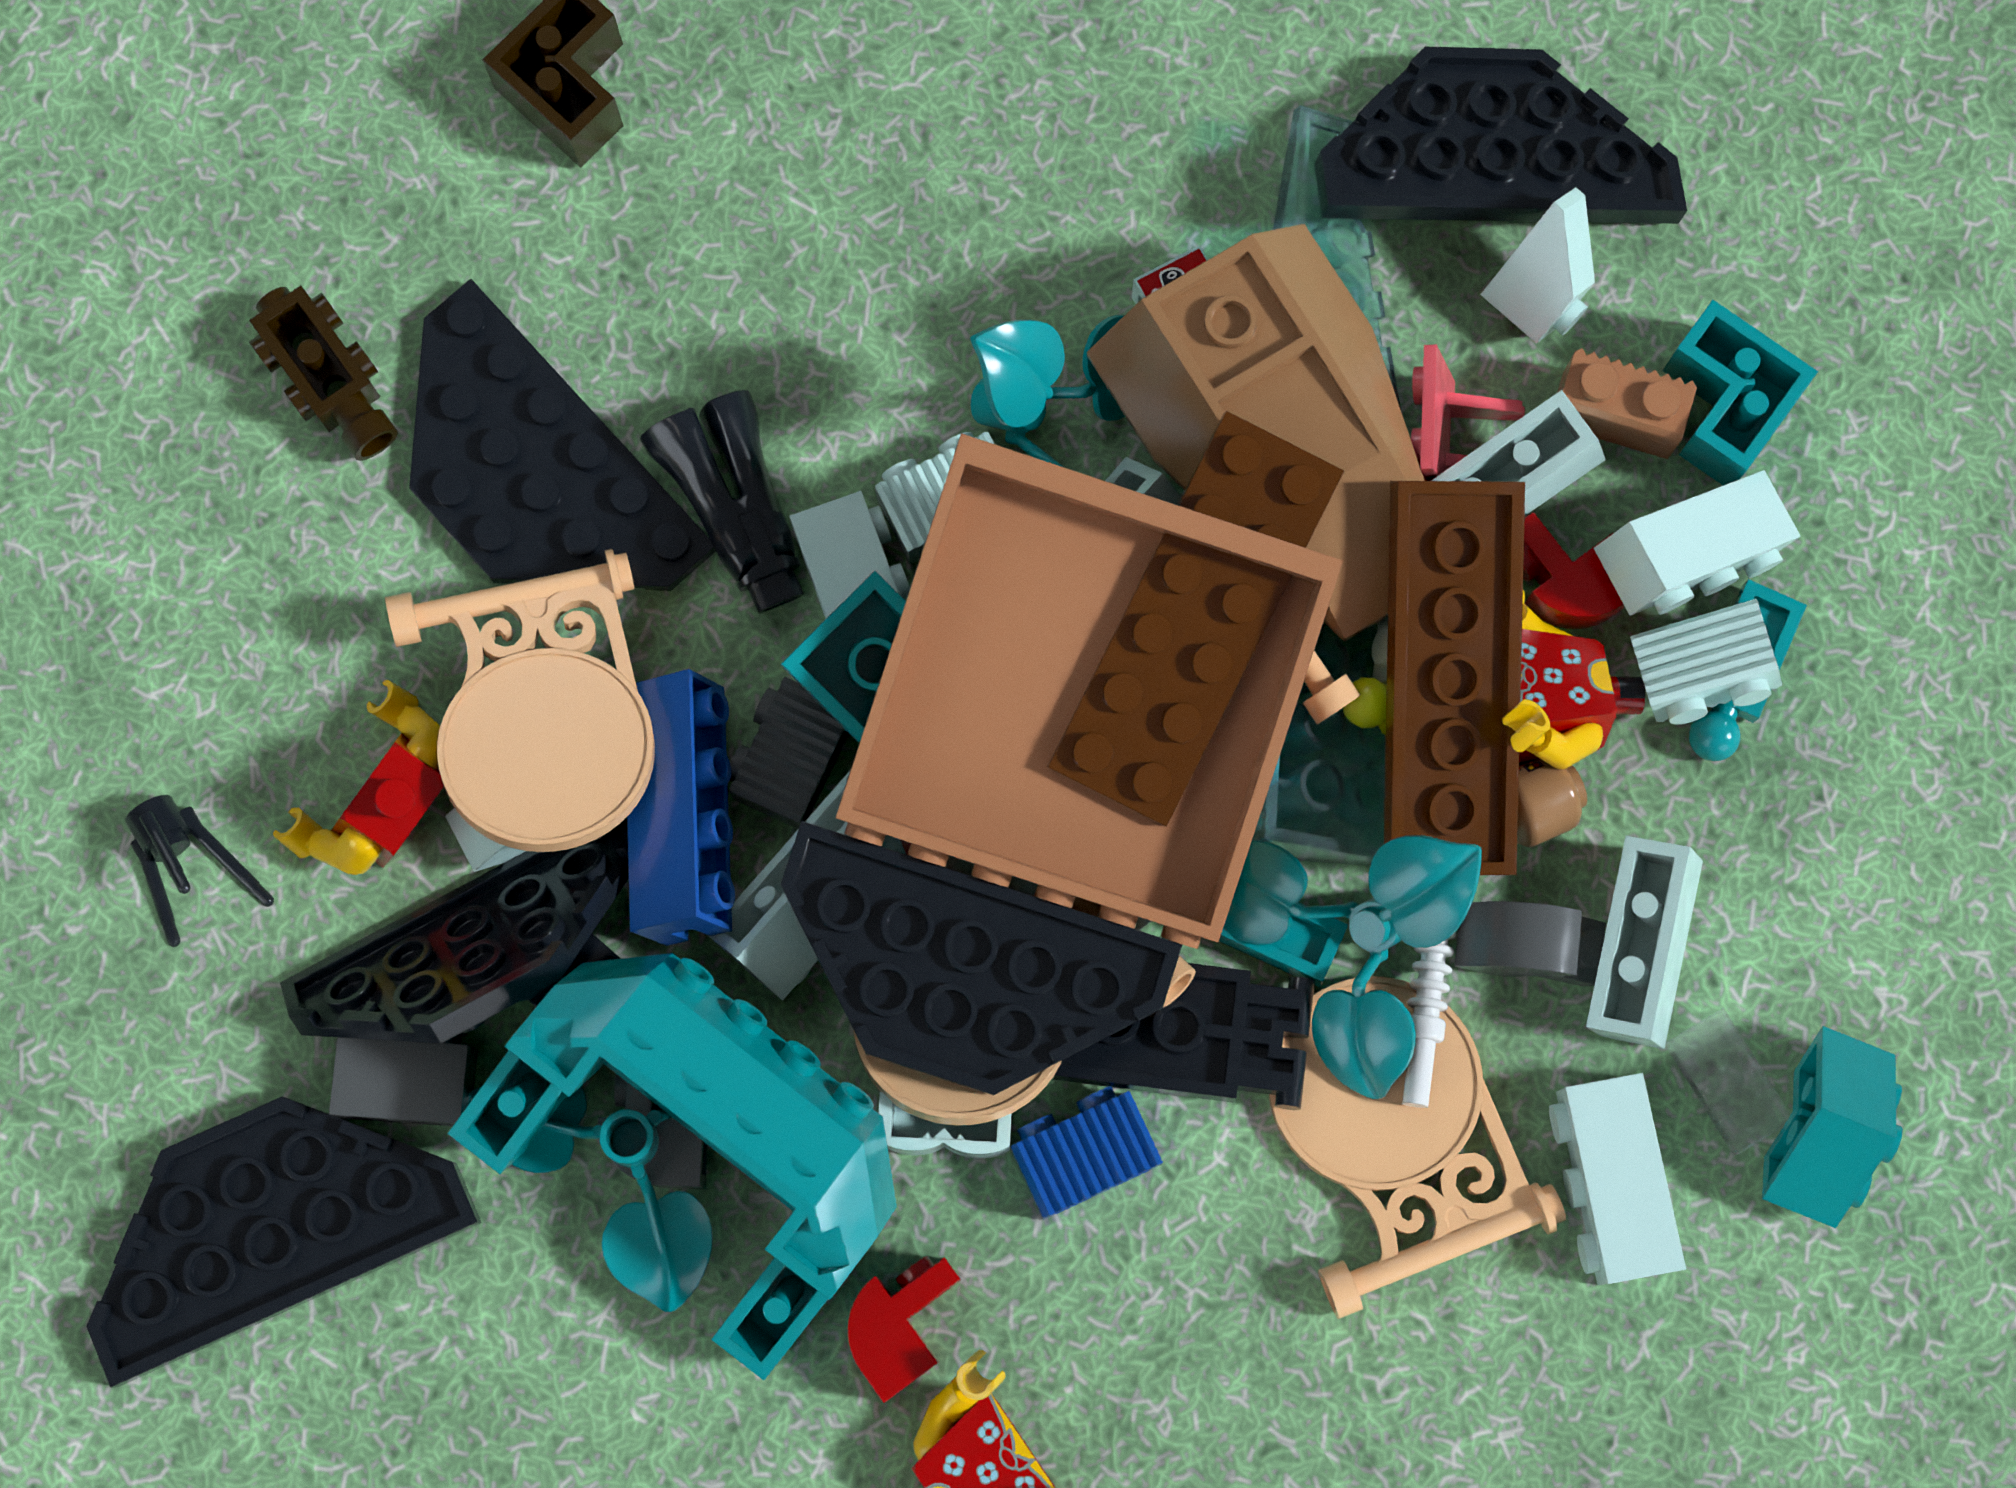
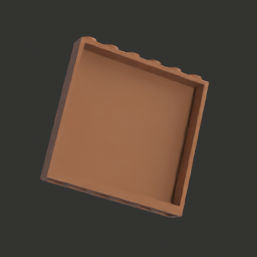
[835,433,1343,949]

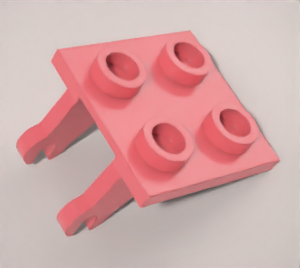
[1411,344,1525,481]

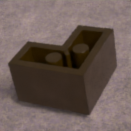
[482,0,624,168]

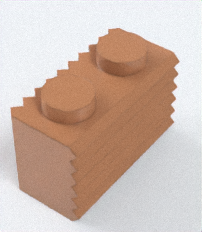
[1557,348,1697,459]

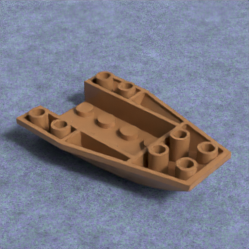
[1087,224,1425,642]

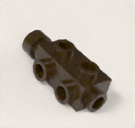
[249,285,398,461]

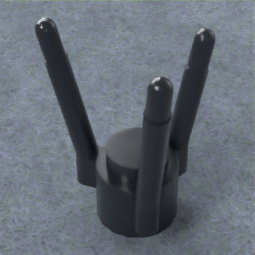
[125,795,274,947]

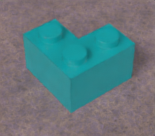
[1662,300,1818,486]
[1762,1026,1903,1228]

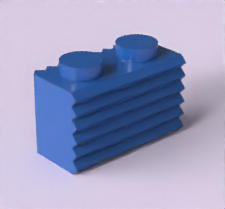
[1010,1086,1163,1220]

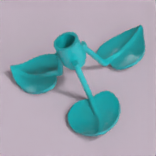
[970,315,1125,467]
[1224,835,1482,1099]
[469,1025,767,1312]

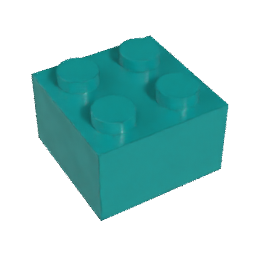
[780,571,906,743]

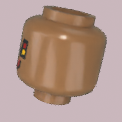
[1517,758,1587,848]

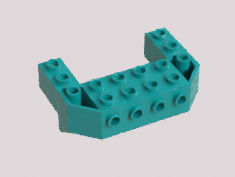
[447,953,897,1380]

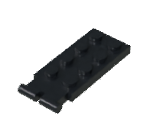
[1052,963,1315,1110]

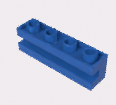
[627,669,735,946]

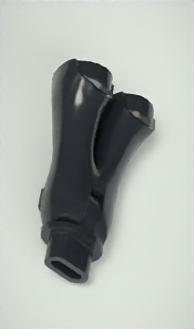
[640,390,804,614]

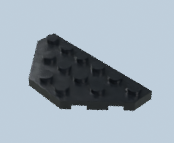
[1314,46,1687,224]
[409,279,716,591]
[280,817,629,1043]
[780,821,1182,1096]
[86,1096,482,1388]

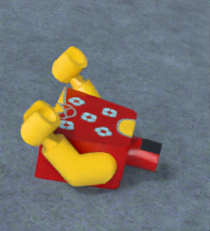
[1502,590,1645,770]
[273,680,444,875]
[911,1350,1056,1488]

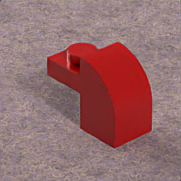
[1523,512,1625,629]
[848,1256,961,1403]

